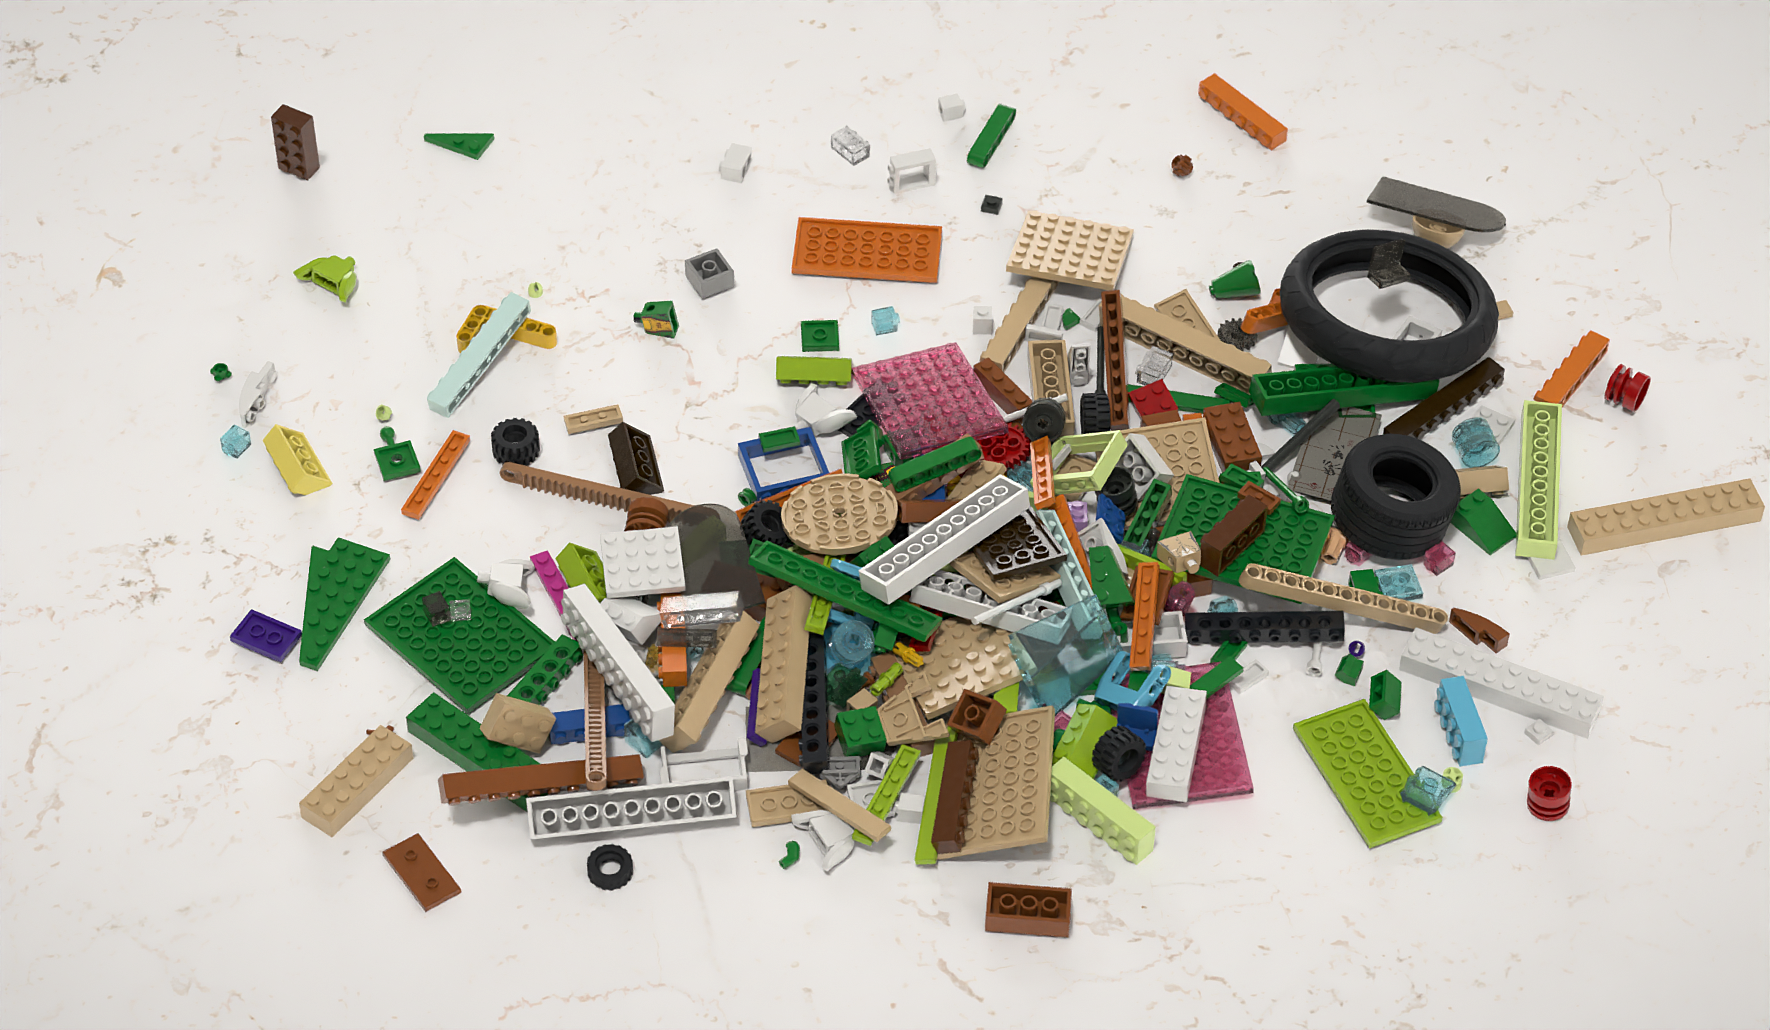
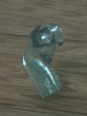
[686,641,704,659]

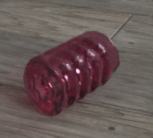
[1164,581,1195,616]

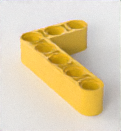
[456,305,557,353]

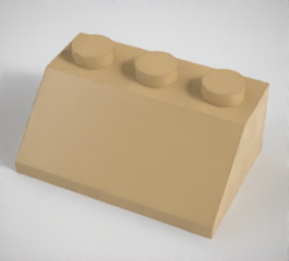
[1455,465,1509,498]

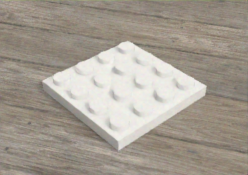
[600,526,686,598]

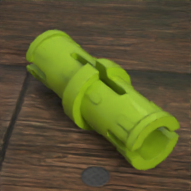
[869,662,904,697]

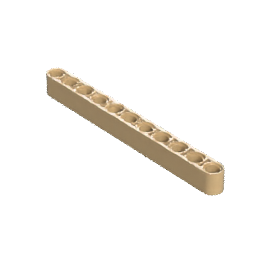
[1239,563,1448,634]

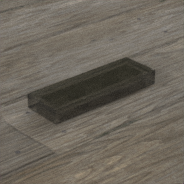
[656,628,717,648]

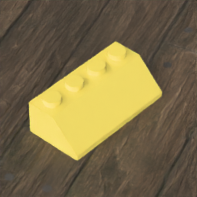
[262,424,333,495]

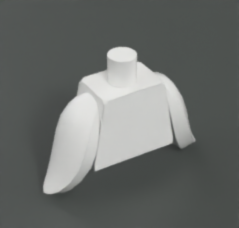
[795,383,857,436]
[477,559,535,609]
[791,810,855,872]

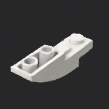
[239,361,277,428]

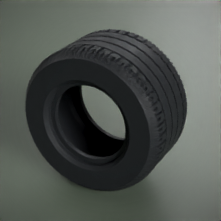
[1331,434,1461,560]

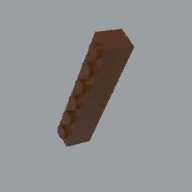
[931,740,979,854]

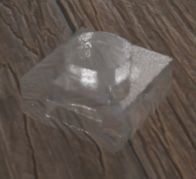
[450,599,471,621]

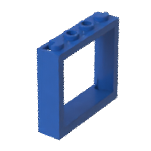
[738,427,829,502]

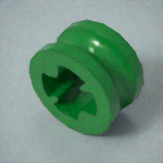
[738,488,757,507]

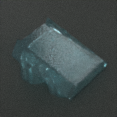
[1400,766,1456,816]

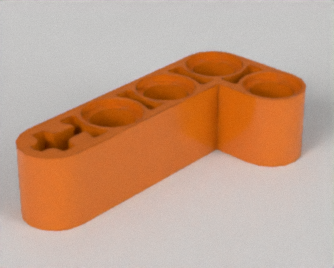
[1241,288,1288,334]

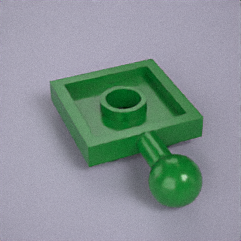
[373,426,421,481]

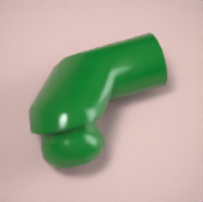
[779,841,800,869]

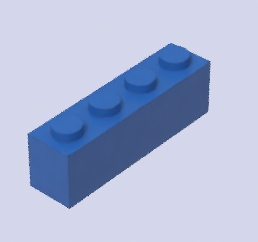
[550,704,631,745]

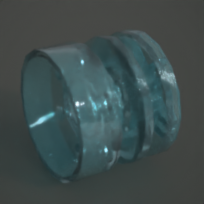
[1452,417,1500,468]
[826,620,875,669]

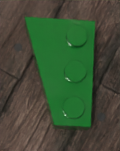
[1089,545,1135,609]

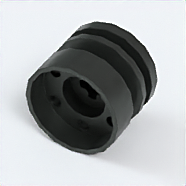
[1095,467,1138,516]

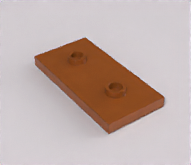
[382,833,461,912]

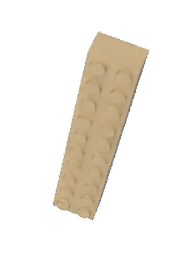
[1099,290,1272,395]
[1567,478,1765,556]

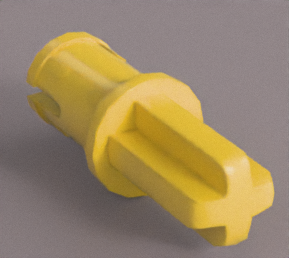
[892,642,924,667]

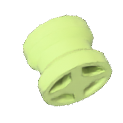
[1441,767,1463,793]

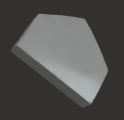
[819,756,860,789]

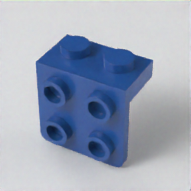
[1096,494,1125,544]
[1116,703,1158,751]

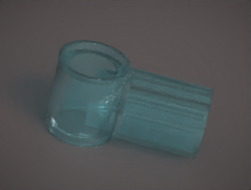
[1267,413,1306,435]
[1007,461,1033,492]

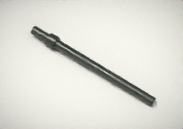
[1095,326,1106,393]

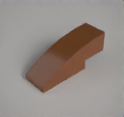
[1449,608,1510,653]

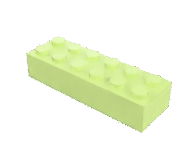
[1050,757,1156,865]

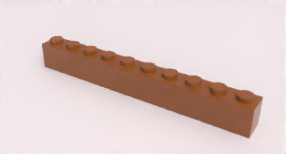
[438,754,644,806]

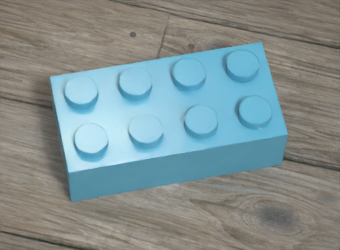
[1434,676,1488,767]

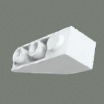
[1067,344,1091,386]

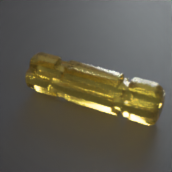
[645,644,660,669]

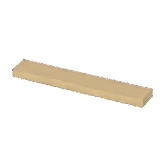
[788,769,891,842]

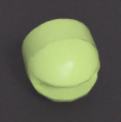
[528,282,543,298]
[376,405,392,421]

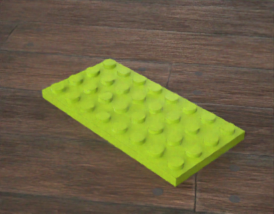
[1293,698,1443,848]

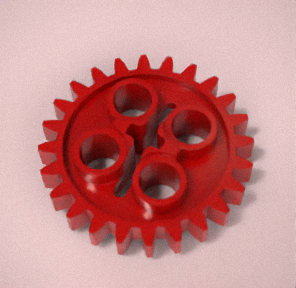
[974,422,1031,472]

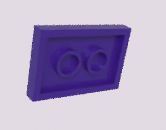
[230,609,302,662]

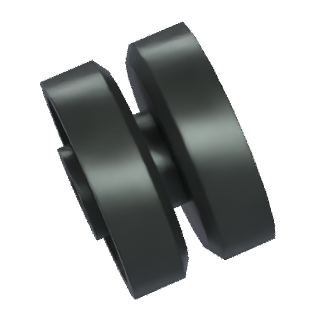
[1022,398,1066,442]

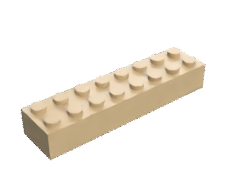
[755,585,812,743]
[658,610,760,753]

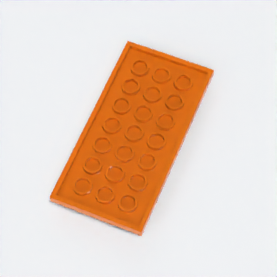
[792,217,942,283]

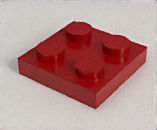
[1128,379,1178,419]

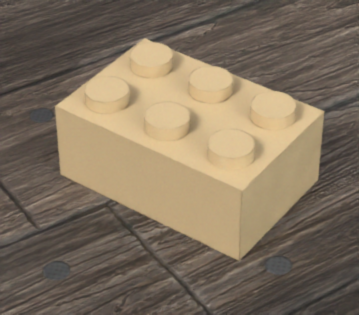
[479,693,556,754]

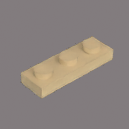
[563,404,623,434]

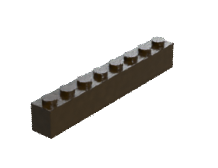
[1383,357,1505,440]

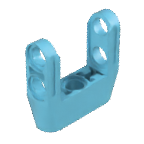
[827,559,875,633]
[1094,651,1171,711]

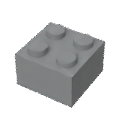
[685,248,734,299]

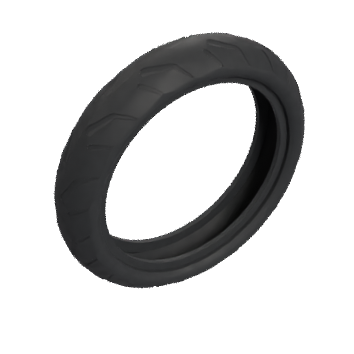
[1280,229,1499,383]

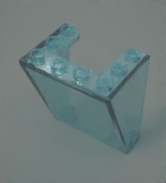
[1008,594,1123,718]

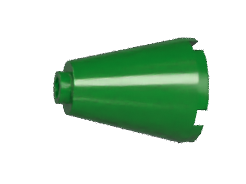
[1208,260,1261,298]

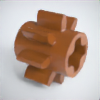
[1171,154,1193,177]

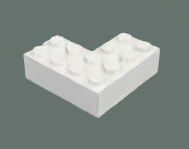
[1101,584,1188,662]

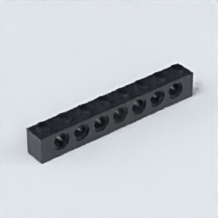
[1185,611,1345,644]
[799,633,830,774]

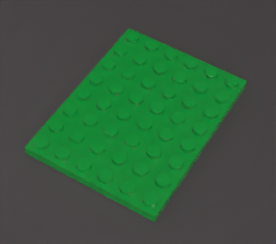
[1151,474,1335,605]
[364,557,555,714]

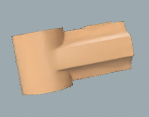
[1321,527,1349,565]

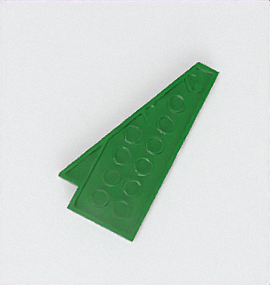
[299,537,391,671]

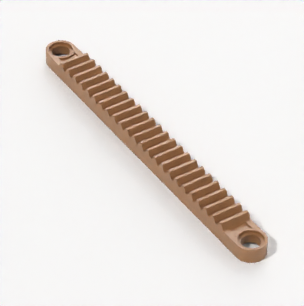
[499,462,720,528]
[584,650,607,791]

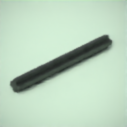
[1261,399,1340,478]

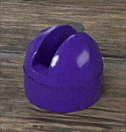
[1348,640,1365,657]

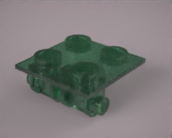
[827,663,868,708]

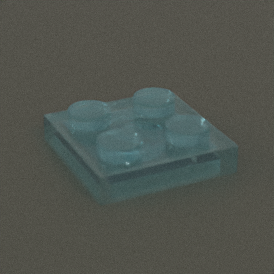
[1374,564,1423,601]

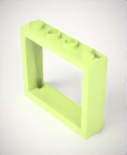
[1030,430,1128,495]

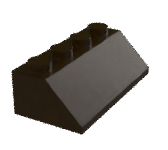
[608,422,664,495]

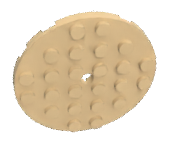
[781,474,898,556]

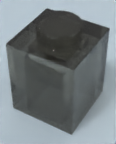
[422,591,451,627]

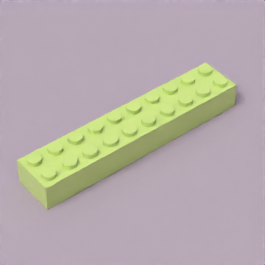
[1515,400,1562,560]

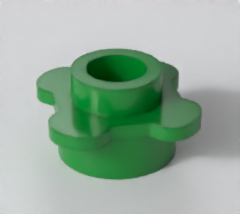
[210,363,232,381]

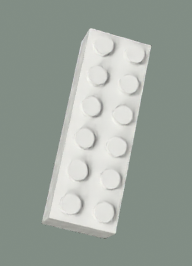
[1146,686,1207,802]

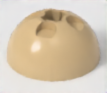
[1412,211,1466,248]

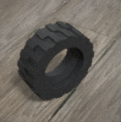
[587,844,633,891]

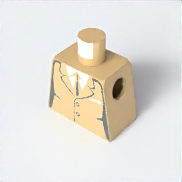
[1157,531,1201,574]

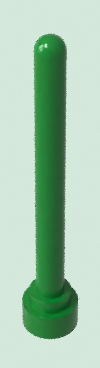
[1262,467,1309,513]

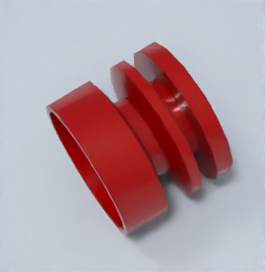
[1604,364,1651,412]
[1527,766,1572,821]

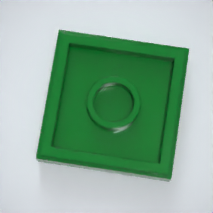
[801,320,839,352]

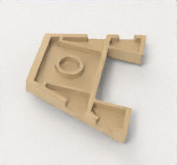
[877,671,950,746]

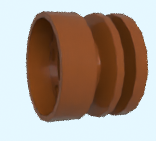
[624,497,669,531]

